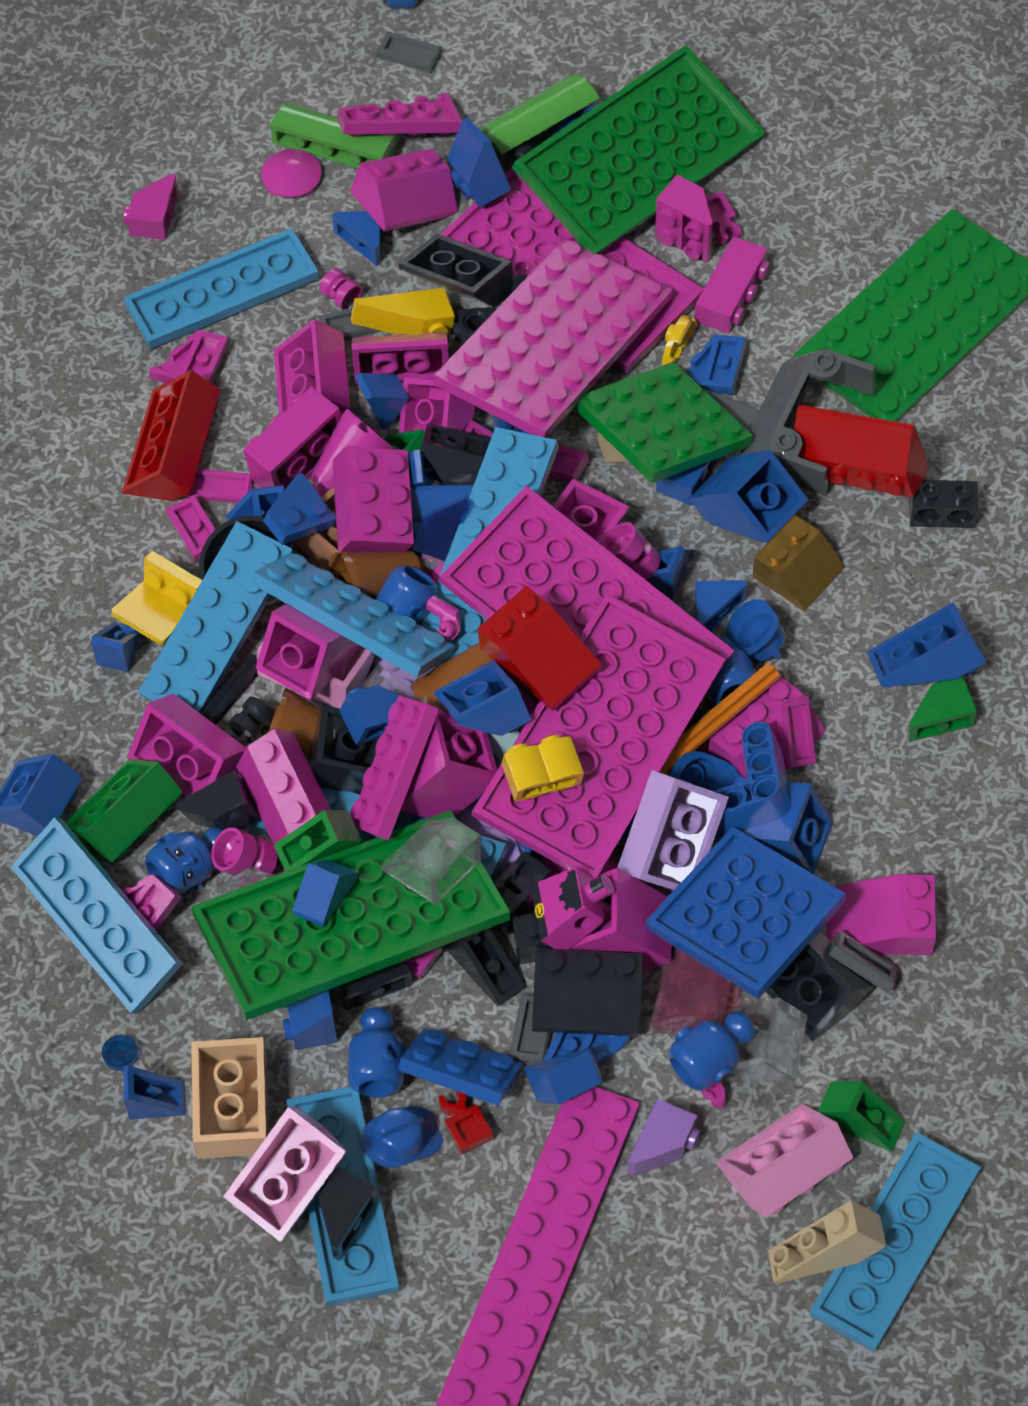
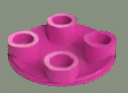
[261,149,322,198]

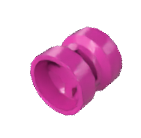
[319,268,363,310]

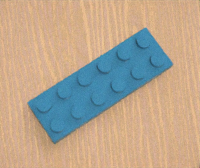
[123,228,319,349]
[138,521,295,713]
[251,552,455,678]
[11,817,183,1014]
[286,1087,399,1307]
[809,1132,981,1353]

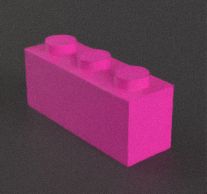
[695,236,770,334]

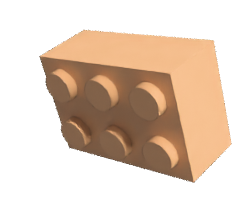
[191,1037,269,1159]

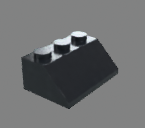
[399,233,513,307]
[308,705,378,795]
[766,931,874,1042]
[532,948,643,1037]

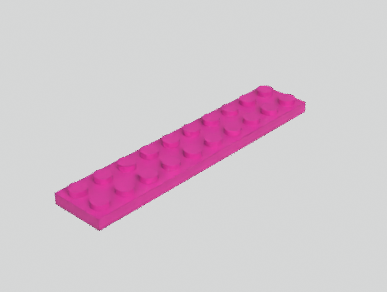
[436,1086,640,1406]

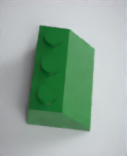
[65,759,183,863]

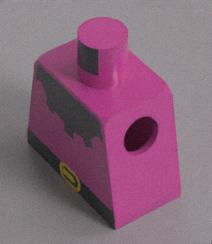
[530,868,614,950]

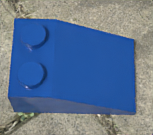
[867,602,986,688]

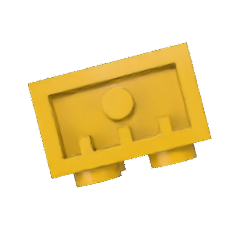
[111,551,202,645]

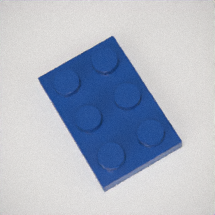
[398,1028,523,1106]

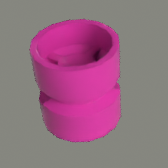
[600,522,661,580]
[211,828,277,883]

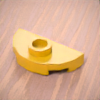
[661,315,697,365]

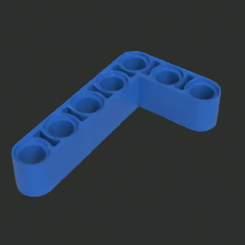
[622,722,791,844]

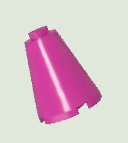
[309,409,394,497]

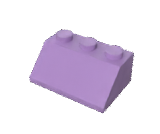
[617,770,729,890]

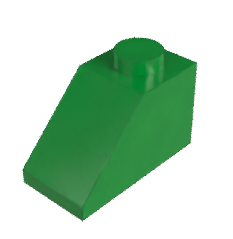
[907,677,977,742]
[274,810,362,871]
[818,1081,906,1152]

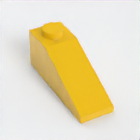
[350,288,455,335]

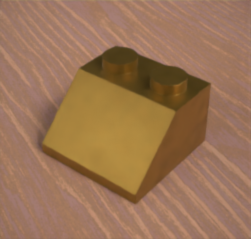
[752,514,844,612]

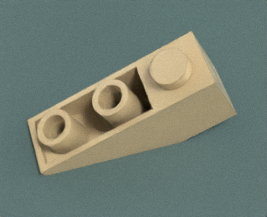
[768,1200,886,1284]

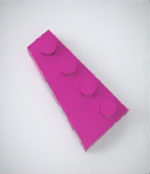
[337,93,462,136]

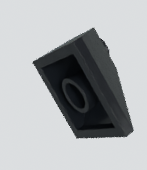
[421,423,490,485]

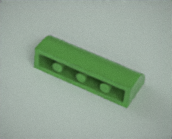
[478,74,599,156]
[270,102,401,168]

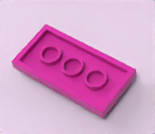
[350,695,439,841]

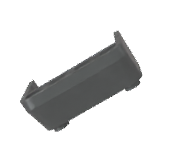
[741,349,875,496]

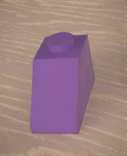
[628,1099,701,1176]

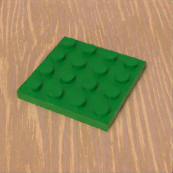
[574,362,753,483]

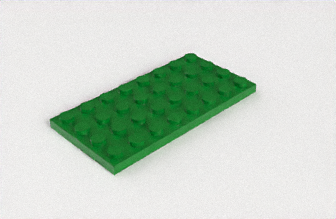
[512,45,766,255]
[792,209,1028,422]
[191,810,510,1021]

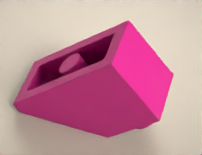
[123,174,179,240]

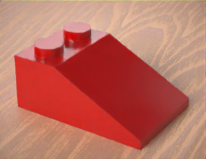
[477,585,602,711]

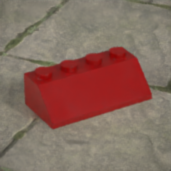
[121,370,220,501]
[794,405,930,498]

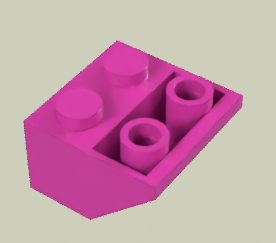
[655,175,713,263]

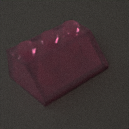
[650,945,733,1035]

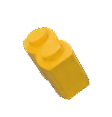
[501,735,584,801]

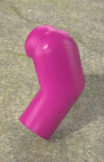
[426,595,461,640]

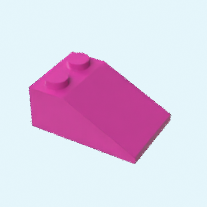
[827,874,936,956]

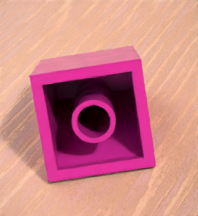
[255,604,361,700]
[400,710,497,818]
[569,868,671,970]

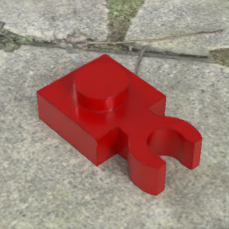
[439,1091,493,1155]

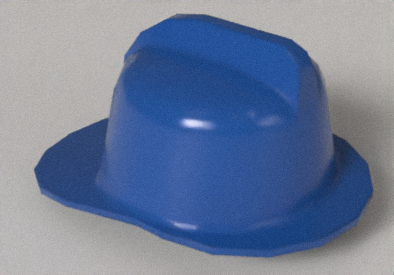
[726,599,786,662]
[668,751,741,791]
[362,1106,444,1168]

